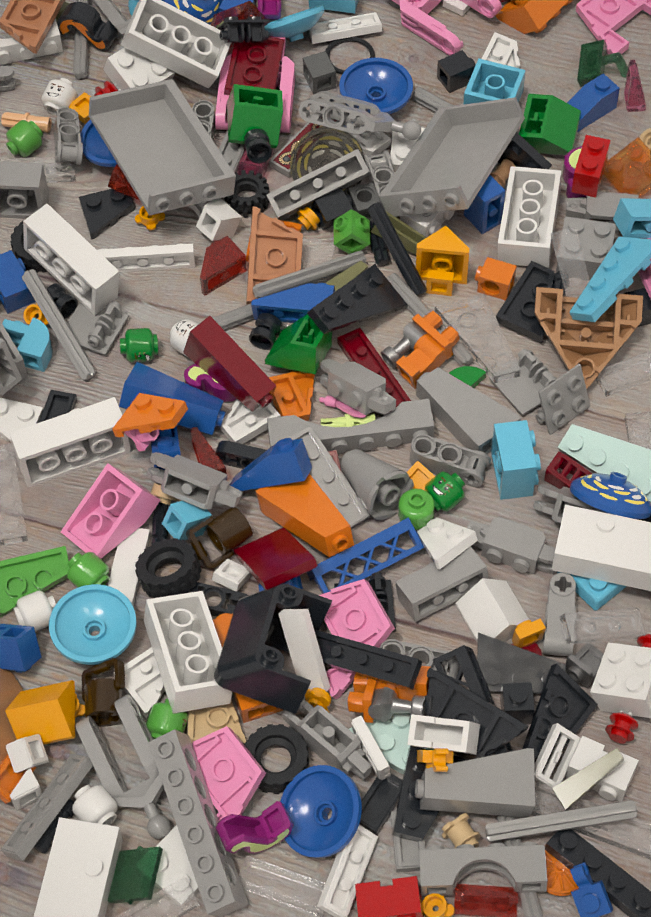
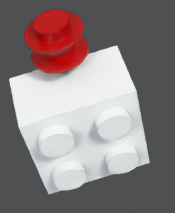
[94,47,175,96]
[590,634,651,744]

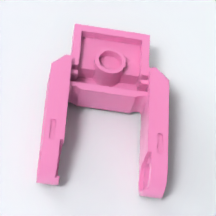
[392,0,502,55]
[215,36,295,133]

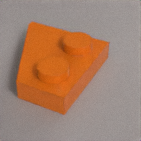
[269,371,315,421]
[112,393,188,437]

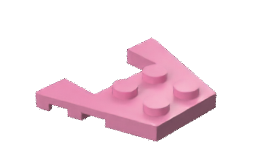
[576,0,651,60]
[319,579,395,699]
[192,726,266,821]

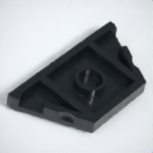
[425,668,529,760]

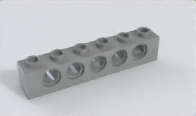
[148,730,248,917]

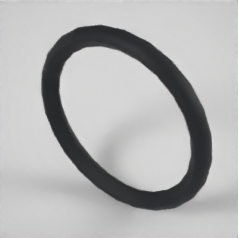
[326,37,375,74]

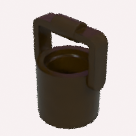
[186,507,253,569]
[82,658,125,727]

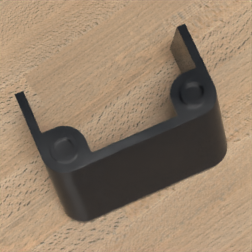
[214,584,332,714]

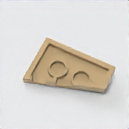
[187,700,246,744]

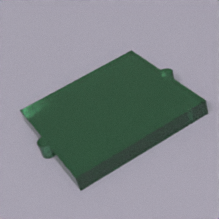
[108,846,163,905]

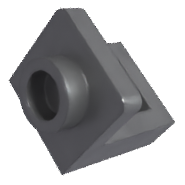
[566,642,604,687]

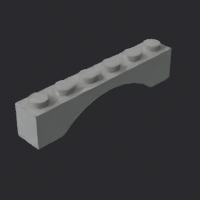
[267,399,434,454]

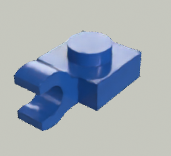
[570,862,613,917]

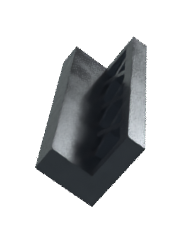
[432,645,514,755]

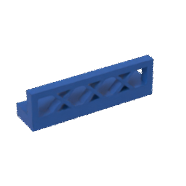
[306,517,424,594]

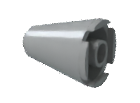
[340,449,414,520]

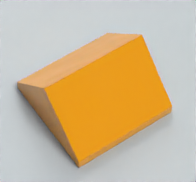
[416,226,470,284]
[5,680,75,745]

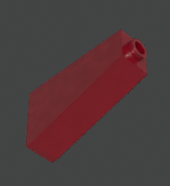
[183,316,276,412]

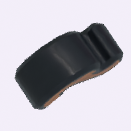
[57,1,118,51]

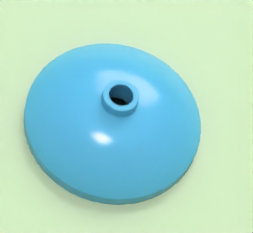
[264,5,325,42]
[49,584,137,665]

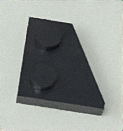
[498,132,552,169]
[79,185,135,240]

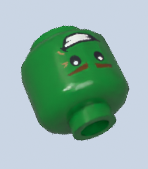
[120,328,158,363]
[425,471,465,512]

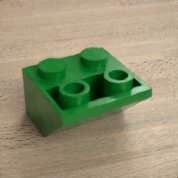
[227,84,283,148]
[519,94,581,155]
[265,314,332,374]

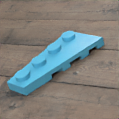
[569,237,651,322]

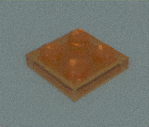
[603,137,651,199]

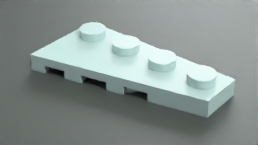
[558,424,651,503]

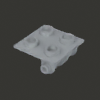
[67,301,129,356]
[490,349,557,416]
[535,364,590,435]

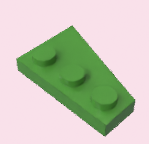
[0,546,70,618]

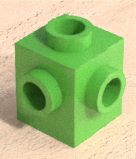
[334,209,370,254]

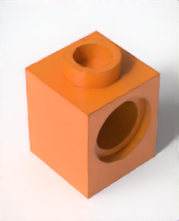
[475,257,517,301]

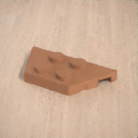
[0,0,65,54]
[246,207,303,304]

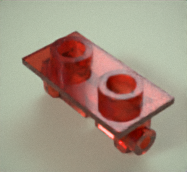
[454,884,518,917]

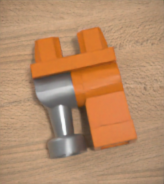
[380,311,460,389]
[348,666,431,723]

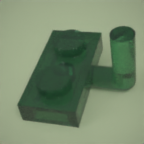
[577,39,630,87]

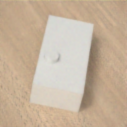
[120,0,231,89]
[498,166,561,268]
[23,204,119,316]
[9,397,131,488]
[552,505,651,591]
[144,591,232,714]
[34,817,123,917]

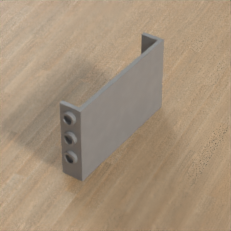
[89,79,236,216]
[379,97,525,217]

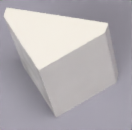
[455,578,529,642]

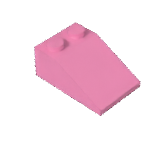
[61,463,160,559]

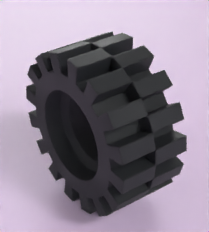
[224,170,269,218]

